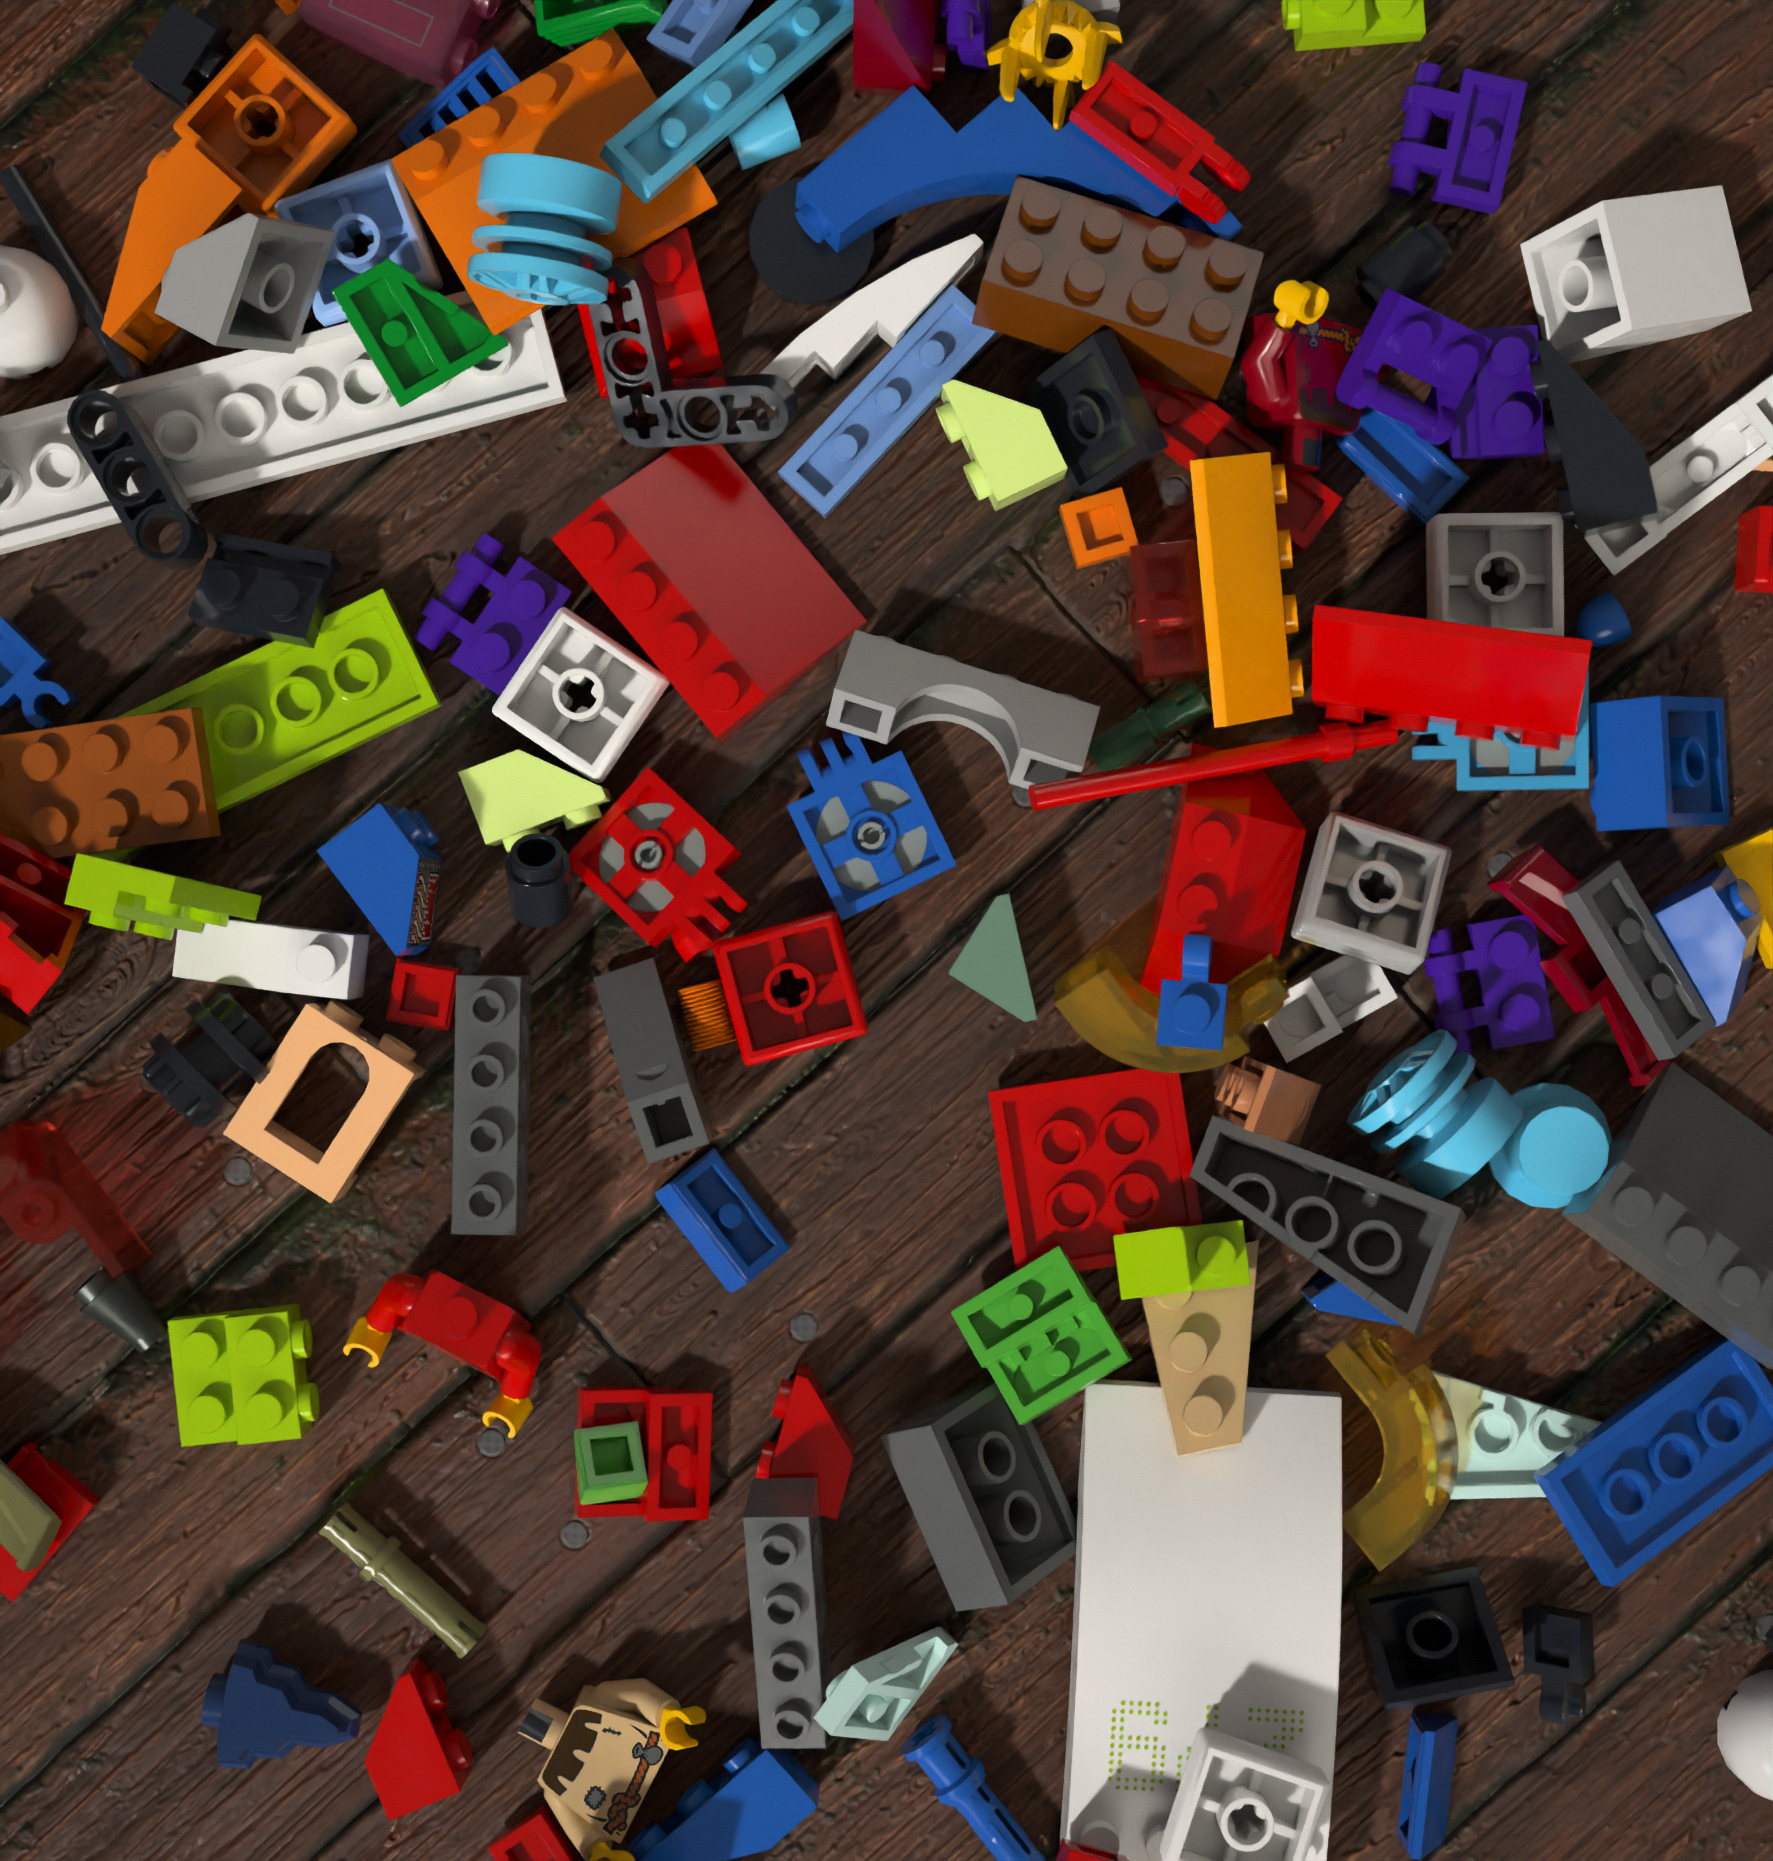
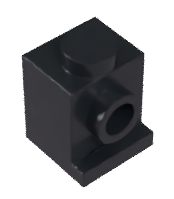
[131,1,233,110]

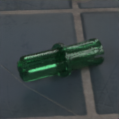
[1088,677,1212,772]

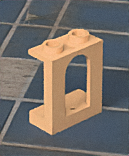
[223,999,426,1203]

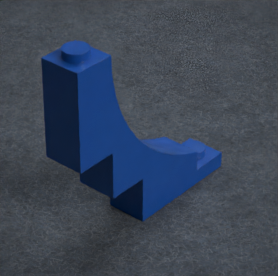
[795,85,1244,254]

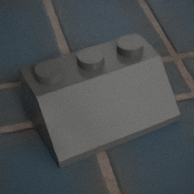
[880,1378,1077,1612]

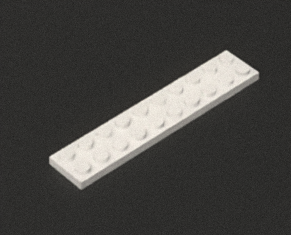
[0,290,568,555]

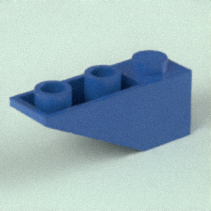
[627,1737,820,1861]

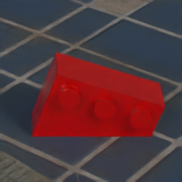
[0,832,87,1014]

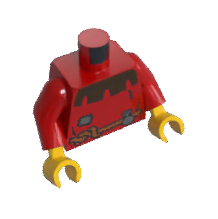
[343,1269,541,1438]

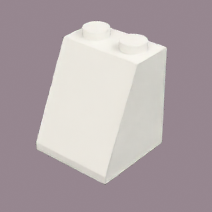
[1520,185,1752,364]

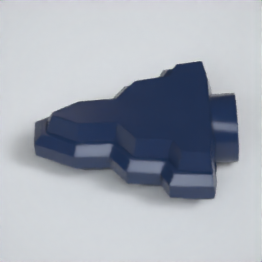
[201,1639,363,1769]

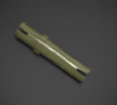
[318,1501,488,1659]

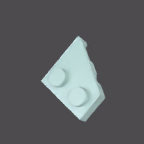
[813,1627,959,1741]

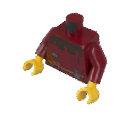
[1241,280,1392,471]

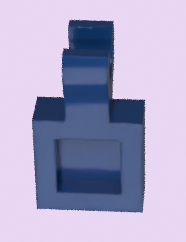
[1156,934,1229,1051]

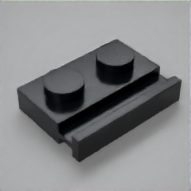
[188,532,341,648]

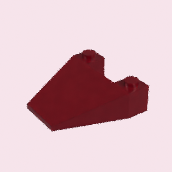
[853,0,947,99]

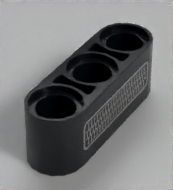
[67,390,208,571]

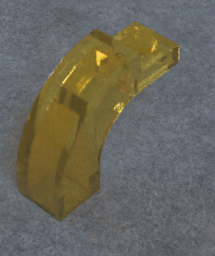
[1054,946,1290,1073]
[1325,1328,1459,1572]

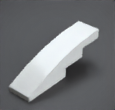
[759,233,984,410]

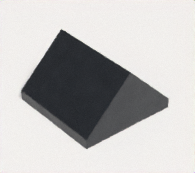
[1353,1566,1515,1710]

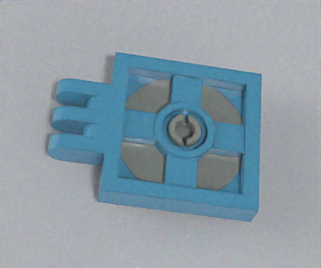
[1412,667,1589,791]

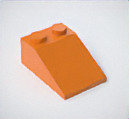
[101,137,266,366]

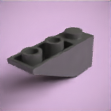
[594,957,715,1164]

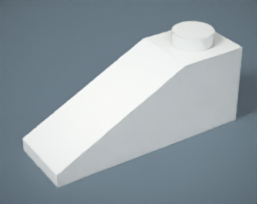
[172,919,370,1000]

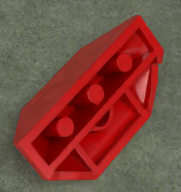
[1138,743,1306,995]

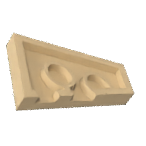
[1140,1240,1259,1458]

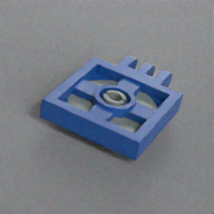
[786,731,957,921]

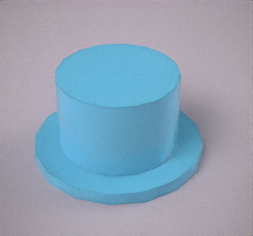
[1488,1082,1612,1209]

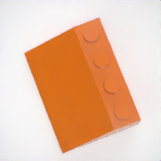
[390,28,718,336]

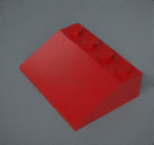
[552,444,867,743]
[1312,604,1593,751]

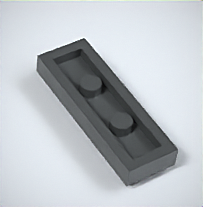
[1561,860,1716,1061]

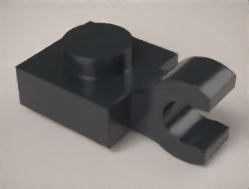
[1522,1603,1594,1725]

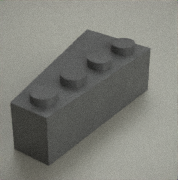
[1189,1115,1466,1339]

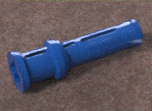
[901,1715,1047,1861]

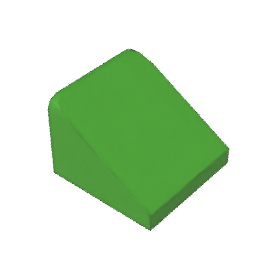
[574,1421,648,1505]

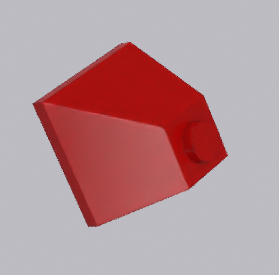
[577,227,724,400]

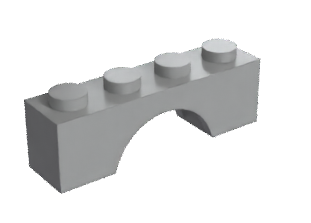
[826,630,1100,789]

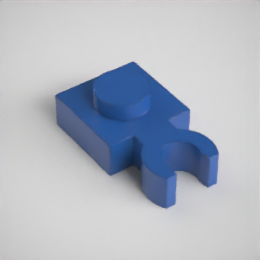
[0,616,77,729]

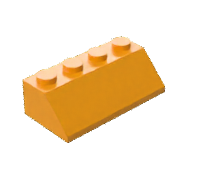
[1190,452,1304,728]

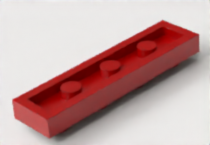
[1135,375,1343,553]

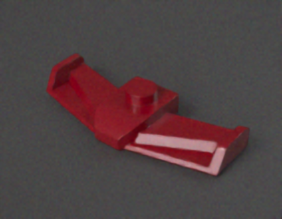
[1486,844,1673,1087]

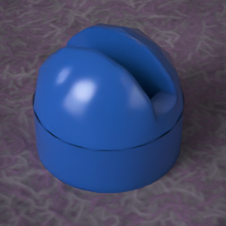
[1576,591,1632,648]

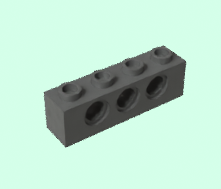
[451,974,532,1235]
[743,1478,832,1749]

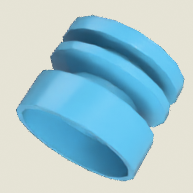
[467,152,623,306]
[1347,1029,1524,1199]

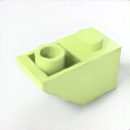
[936,379,1068,511]
[458,749,613,853]

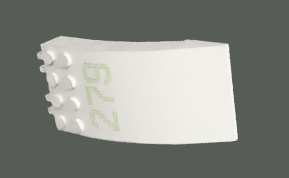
[1059,1379,1342,1861]

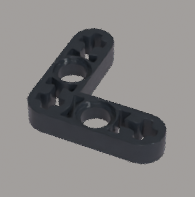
[588,257,798,448]

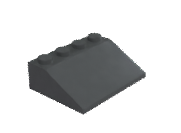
[1561,1061,1773,1369]

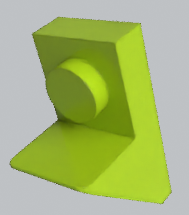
[1113,1220,1251,1300]

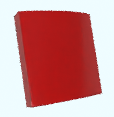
[574,1386,713,1522]

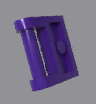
[1336,288,1493,445]

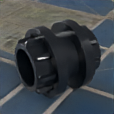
[142,993,280,1128]

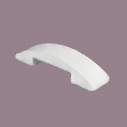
[1575,374,1773,575]

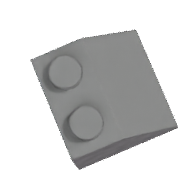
[154,213,336,354]

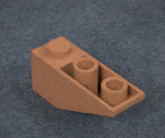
[1214,1055,1321,1145]

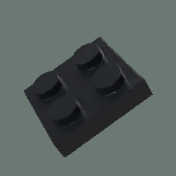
[1023,328,1169,500]

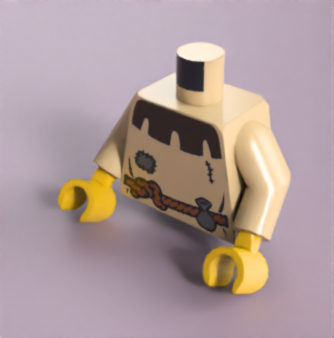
[518,1678,706,1861]

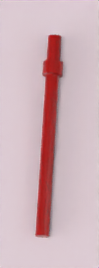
[1028,719,1398,811]

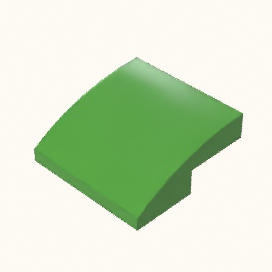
[951,1246,1133,1425]

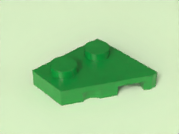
[331,258,509,408]

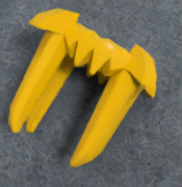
[986,0,1123,130]

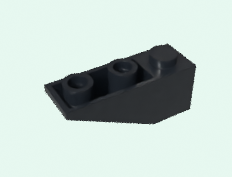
[1529,339,1660,538]

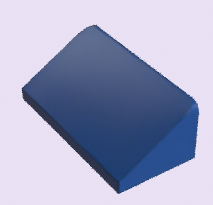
[655,1148,791,1293]
[1397,1711,1458,1860]

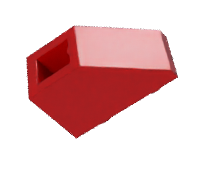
[755,1364,855,1520]
[364,1655,473,1821]

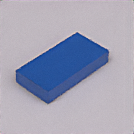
[1330,406,1470,527]

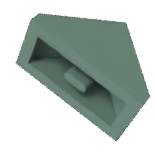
[947,894,1037,1022]

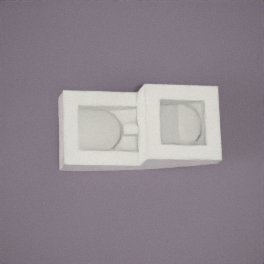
[1255,954,1398,1063]

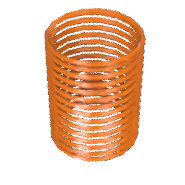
[677,979,737,1051]

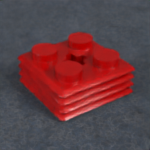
[713,911,868,1066]

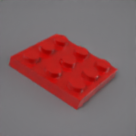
[988,1061,1203,1272]

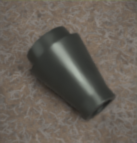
[73,1259,168,1353]

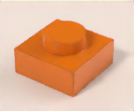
[1059,487,1140,570]

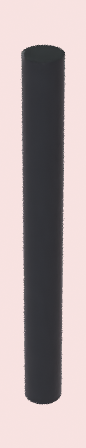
[0,165,149,383]

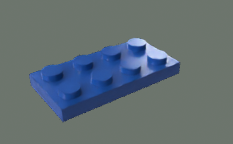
[1532,1335,1773,1587]

